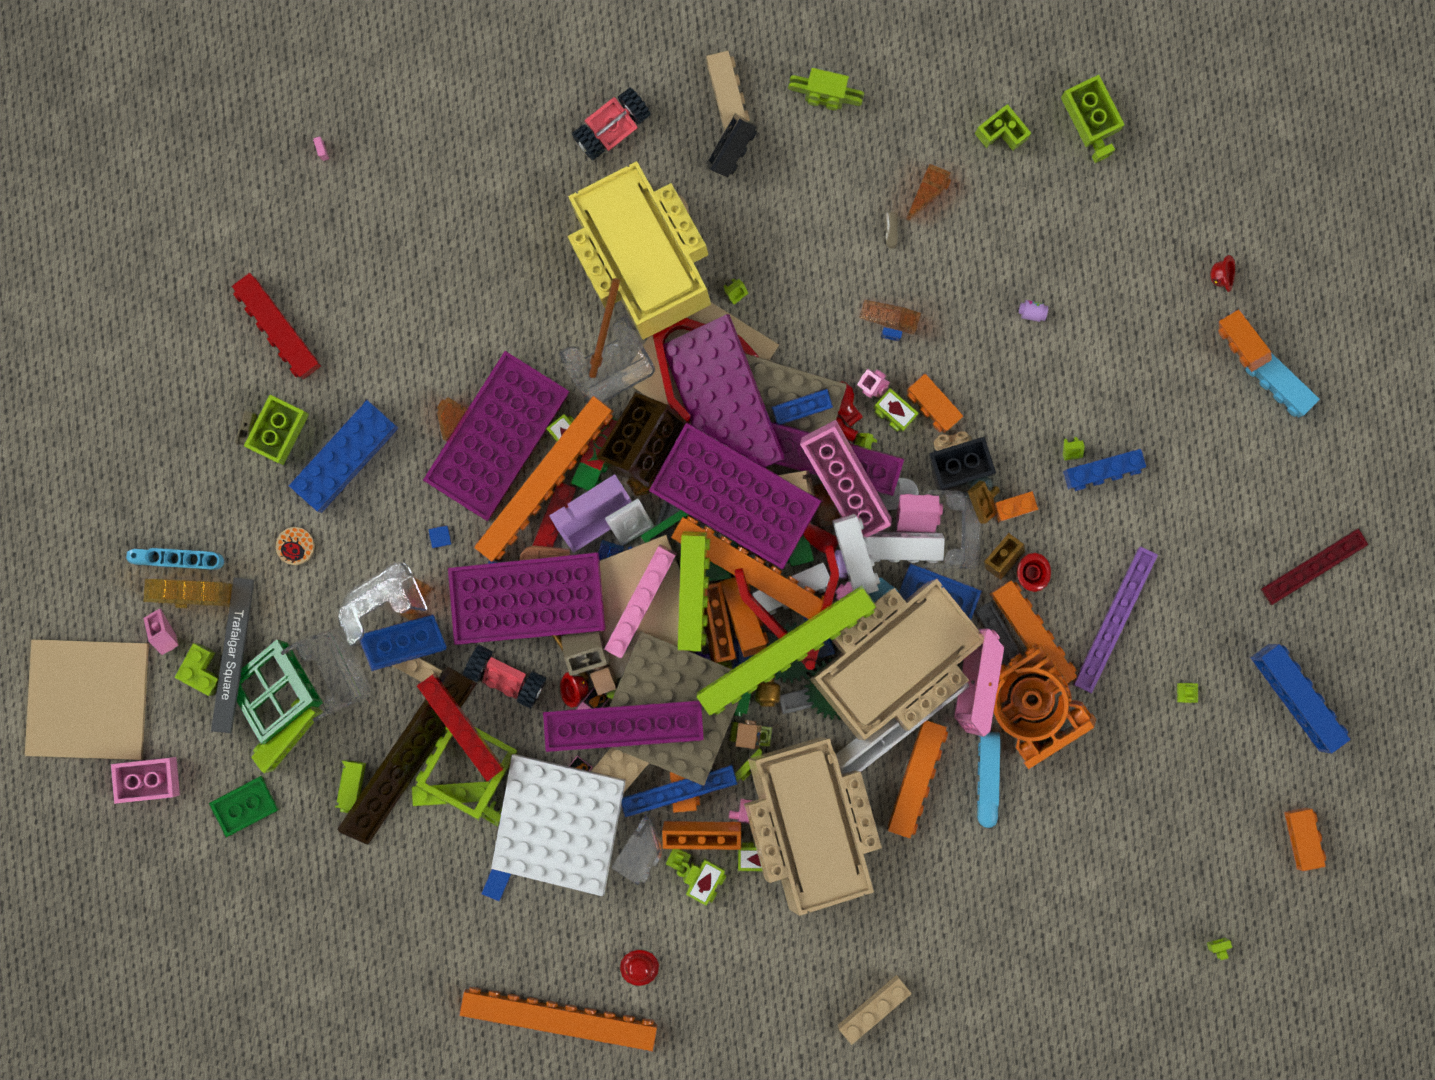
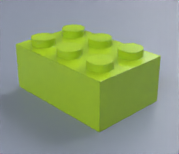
[1061,75,1125,148]
[244,395,309,465]

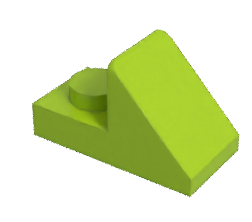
[735,748,762,782]

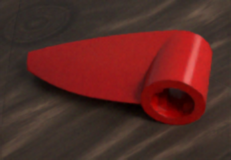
[803,523,838,554]

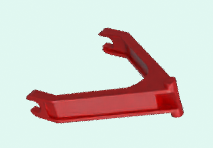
[653,318,759,423]
[734,545,839,670]

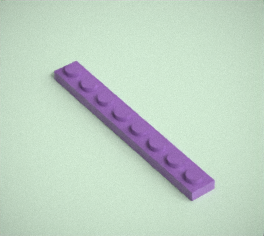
[1073,546,1158,693]

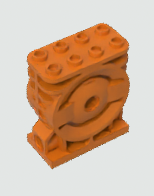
[975,643,1096,769]

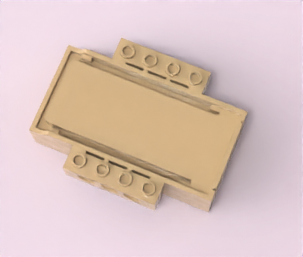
[810,579,984,740]
[744,737,882,916]

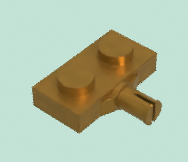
[967,481,1000,524]

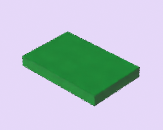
[209,776,279,838]

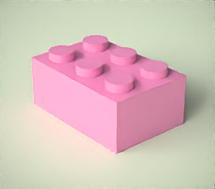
[111,757,180,804]

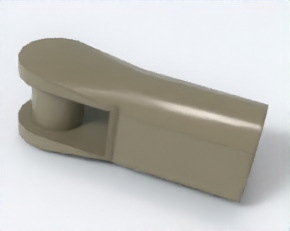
[885,212,898,249]
[235,411,257,445]

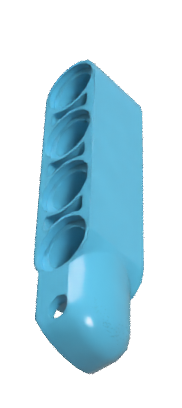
[126,548,224,570]
[977,731,1000,828]

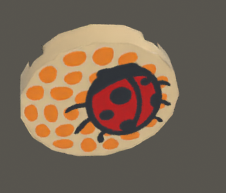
[275,527,315,565]

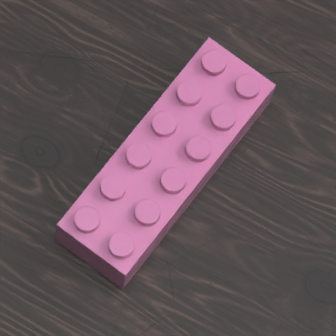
[800,420,892,537]

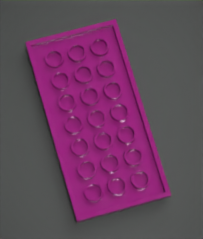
[663,314,785,467]
[423,351,570,521]
[649,423,822,569]
[448,553,606,645]

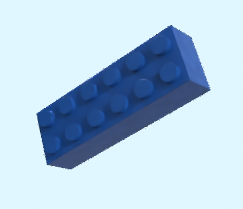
[289,400,399,513]
[1250,644,1350,754]

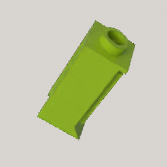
[335,760,366,813]

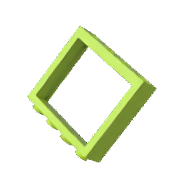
[415,727,517,821]

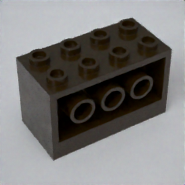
[596,392,687,488]

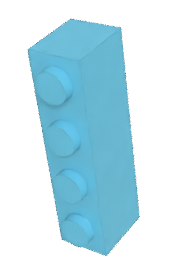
[1245,353,1320,418]

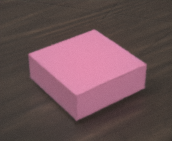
[313,136,329,161]

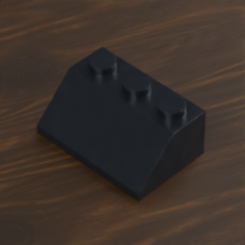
[706,113,757,178]
[929,436,996,493]

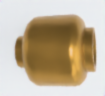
[755,679,781,707]

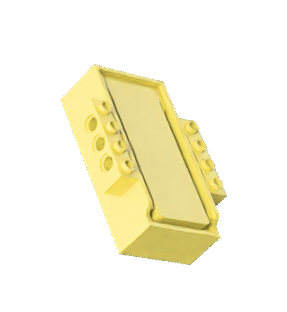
[567,161,711,340]

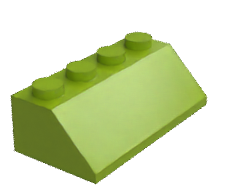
[251,698,323,774]

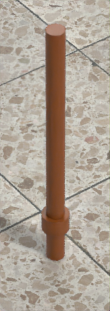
[589,278,620,378]

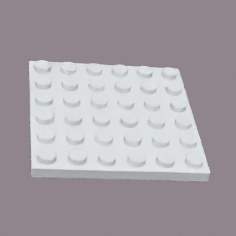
[491,754,626,896]

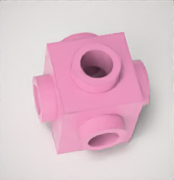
[857,369,890,398]

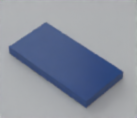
[899,564,982,620]
[359,615,447,671]

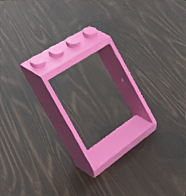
[954,629,1004,737]

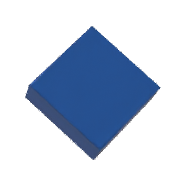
[881,327,903,341]
[428,526,452,548]

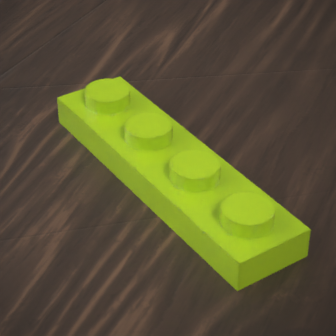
[412,781,491,806]

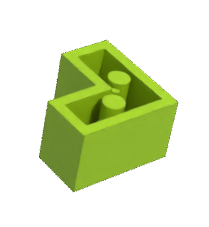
[975,104,1032,151]
[174,643,219,696]

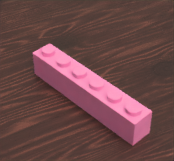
[604,544,677,658]

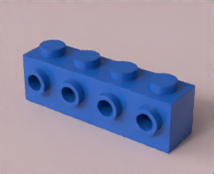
[1063,449,1146,491]

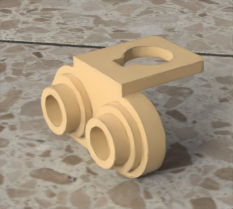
[934,431,972,451]

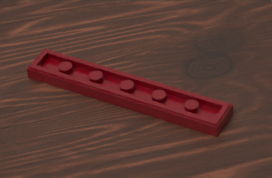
[1261,528,1369,605]

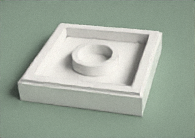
[605,498,655,546]

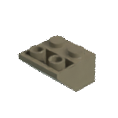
[561,631,610,676]

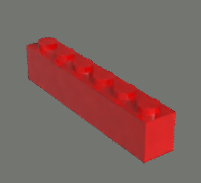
[231,273,321,380]
[417,673,504,781]

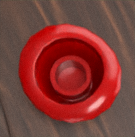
[1210,255,1236,292]
[1017,553,1051,592]
[560,672,588,708]
[620,950,659,986]

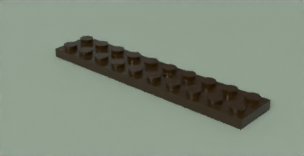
[337,666,477,845]

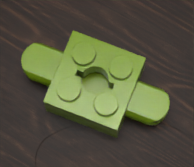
[788,68,864,111]

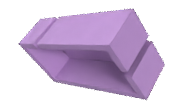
[550,474,632,553]

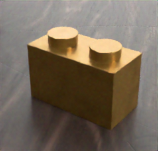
[984,533,1025,580]

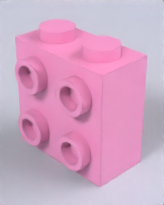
[896,494,943,533]

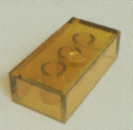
[143,579,233,608]

